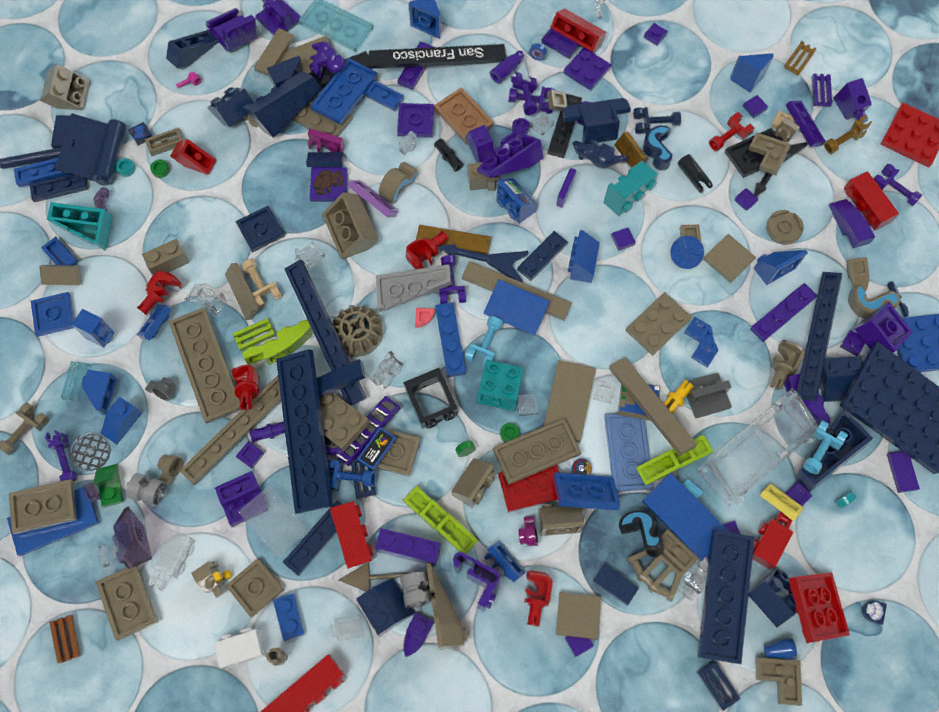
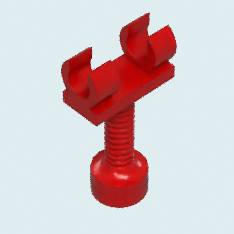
[709,112,755,152]

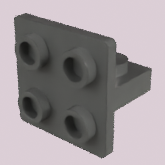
[686,373,732,419]

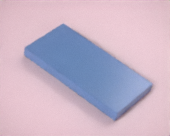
[604,414,654,492]

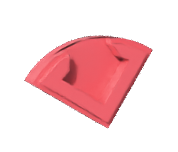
[415,308,435,328]

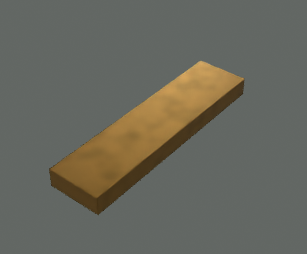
[416,225,491,255]

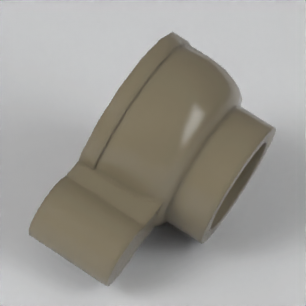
[158,454,183,486]

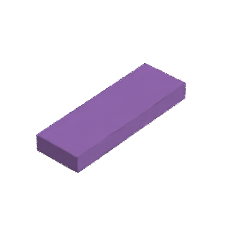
[347,180,399,217]

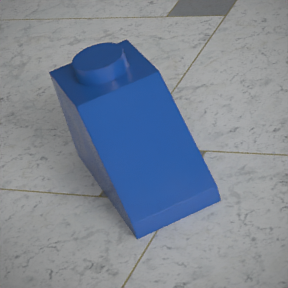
[82,369,117,415]
[101,396,142,445]

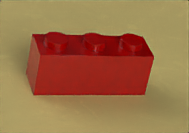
[550,8,607,52]
[843,171,900,231]
[330,501,374,569]

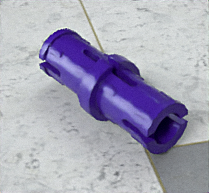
[249,421,285,442]

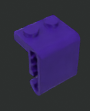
[206,8,257,52]
[453,552,500,612]

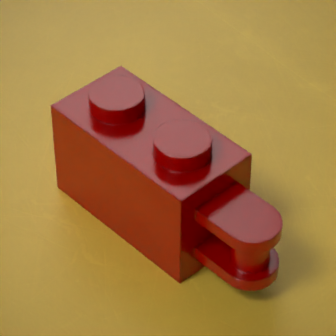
[752,511,794,570]

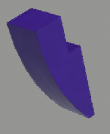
[828,199,875,248]

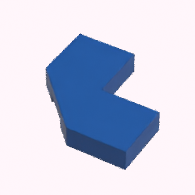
[684,317,718,368]

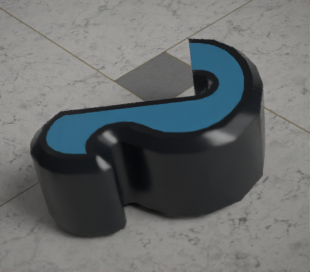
[619,510,665,557]

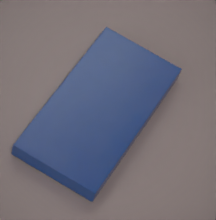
[310,58,378,125]
[642,473,729,561]
[7,486,99,556]

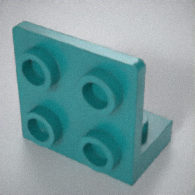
[477,360,523,412]

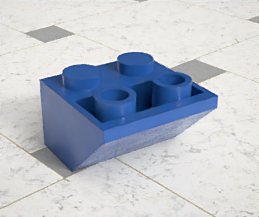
[567,230,600,283]

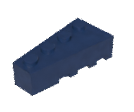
[243,71,322,138]
[795,409,873,493]

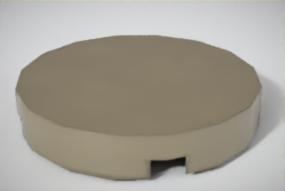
[766,210,804,245]

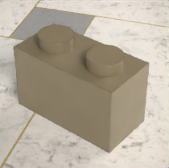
[142,238,189,275]

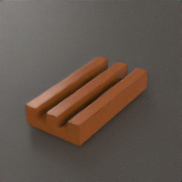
[49,615,81,664]

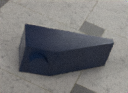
[166,30,219,69]

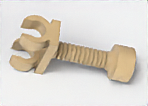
[241,259,282,309]

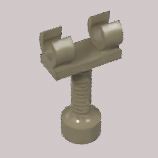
[0,402,50,455]

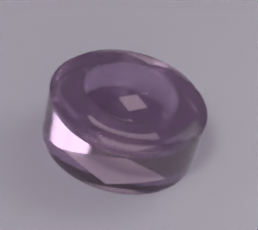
[83,481,100,503]

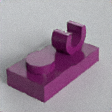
[307,129,345,152]

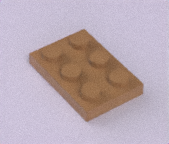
[434,87,494,145]

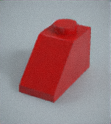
[170,138,216,175]

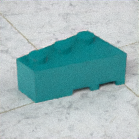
[603,161,658,216]

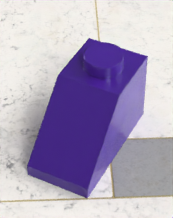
[465,125,494,163]

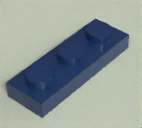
[517,231,568,281]

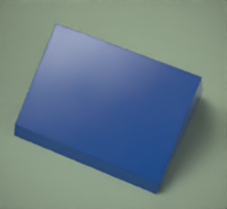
[409,0,441,39]
[730,53,774,93]

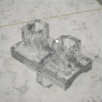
[370,351,404,389]

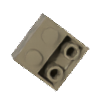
[40,63,90,110]
[452,458,495,508]

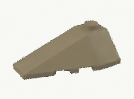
[426,563,468,650]

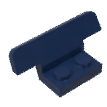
[563,98,631,144]

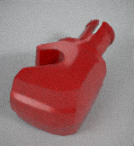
[405,230,449,269]
[137,271,182,315]
[231,365,260,411]
[524,570,553,627]

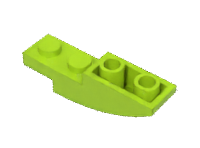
[242,320,314,365]

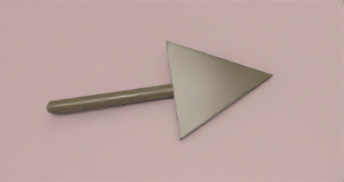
[338,563,407,592]

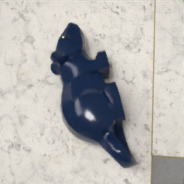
[572,139,628,168]

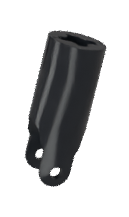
[677,154,713,193]

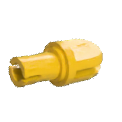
[664,379,694,414]

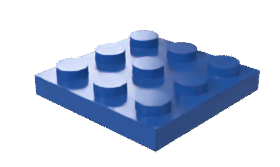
[897,314,939,373]

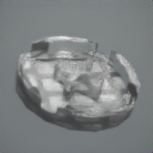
[69,432,111,471]

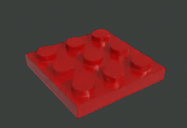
[880,102,939,168]
[788,572,850,644]

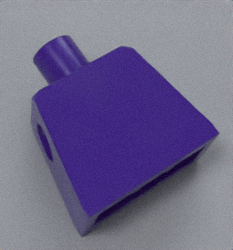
[833,78,872,123]

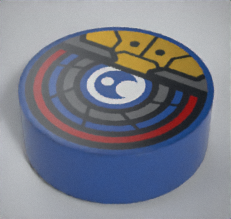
[571,458,592,475]

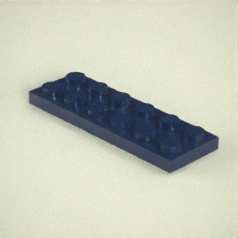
[697,530,755,664]

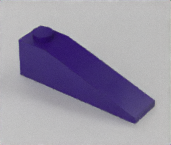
[477,130,544,178]

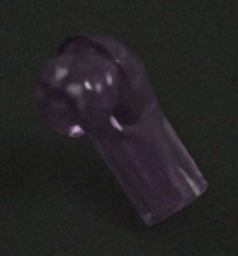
[93,187,110,212]

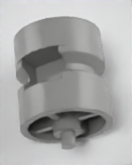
[126,473,166,507]
[400,569,432,611]

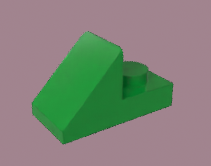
[93,464,124,508]

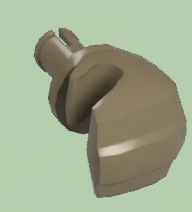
[770,340,805,390]

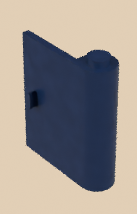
[55,113,127,185]

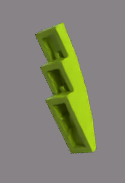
[636,434,714,486]
[402,485,478,554]

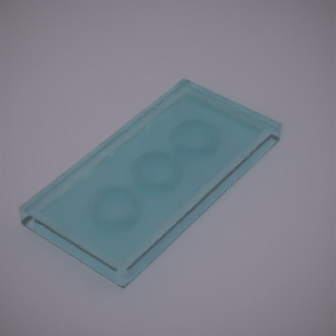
[299,0,374,52]

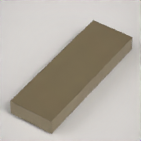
[254,28,294,76]
[225,263,259,320]

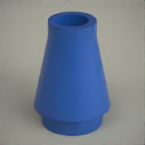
[763,637,797,659]

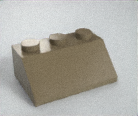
[322,192,379,259]

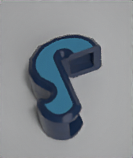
[642,125,673,170]

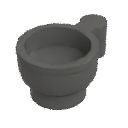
[145,377,176,401]

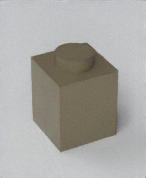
[467,162,488,191]

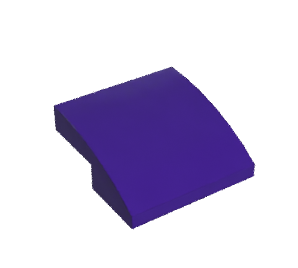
[215,471,269,527]

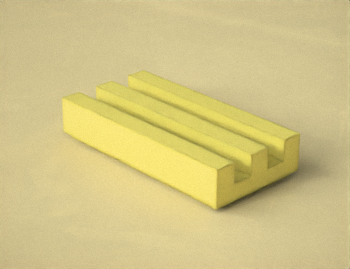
[760,483,804,521]

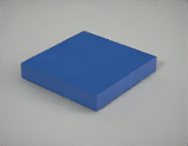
[31,292,74,337]

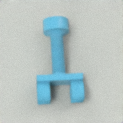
[465,316,503,367]
[803,420,848,474]

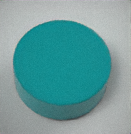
[116,158,135,177]
[835,490,856,508]

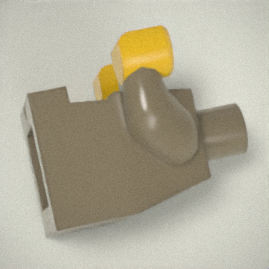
[191,561,233,598]

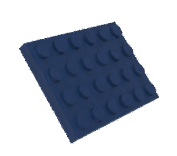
[839,342,939,474]

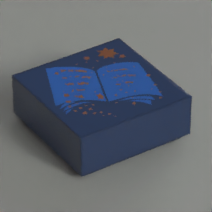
[128,122,152,146]

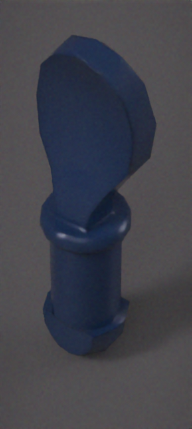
[887,281,909,317]

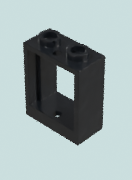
[403,368,458,429]

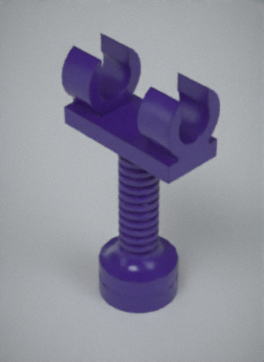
[511,71,538,115]
[508,86,555,114]
[873,164,922,206]
[439,255,466,304]
[45,430,78,482]

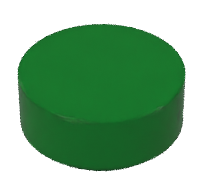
[150,159,170,178]
[500,423,520,443]
[455,441,476,457]

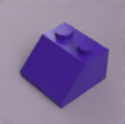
[855,302,913,353]

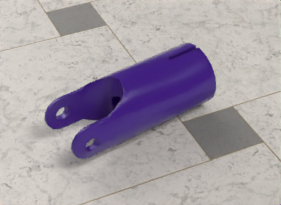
[489,50,524,84]

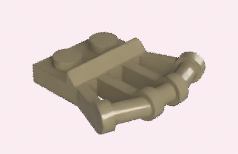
[627,529,698,602]

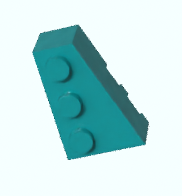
[47,202,113,251]

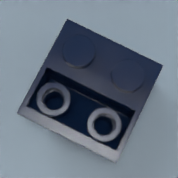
[207,87,254,127]
[749,566,797,628]

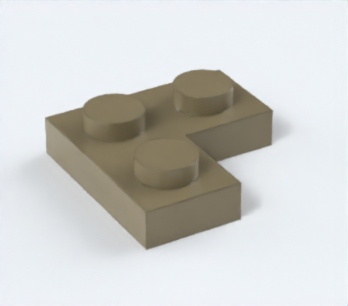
[749,133,791,175]
[755,658,802,706]

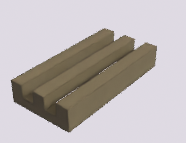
[145,127,183,156]

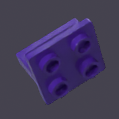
[255,0,301,36]

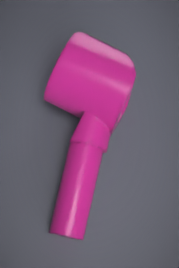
[176,72,201,88]

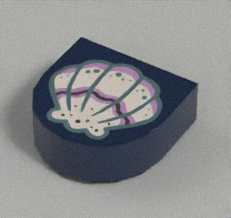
[862,600,887,625]

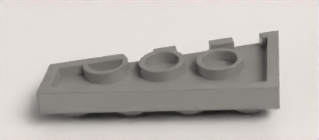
[376,265,452,312]

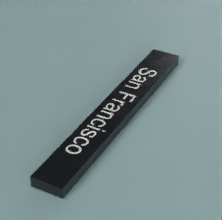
[369,44,507,69]

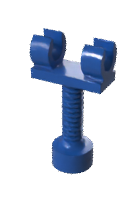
[327,460,376,490]

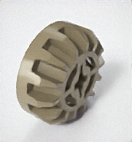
[333,305,383,357]

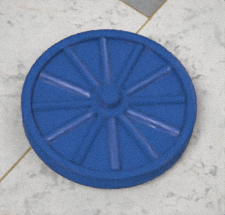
[670,236,704,269]

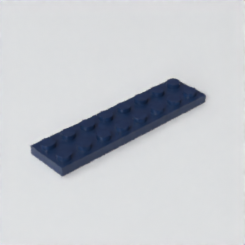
[276,349,333,514]

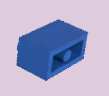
[71,308,115,348]

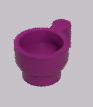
[518,516,538,547]

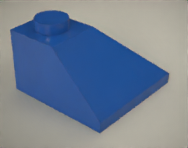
[754,250,808,286]

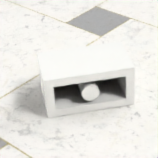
[214,627,265,669]

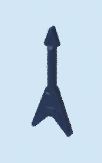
[440,244,529,282]

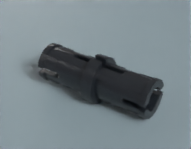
[434,138,463,172]

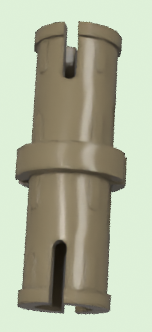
[266,648,287,666]

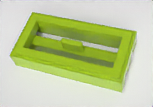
[232,318,276,351]

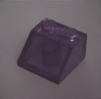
[112,506,153,569]

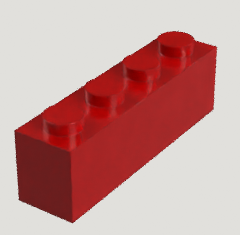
[260,654,346,712]

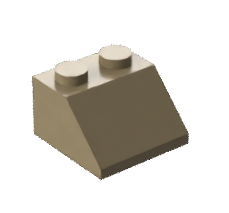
[537,504,585,536]

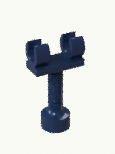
[633,107,681,134]

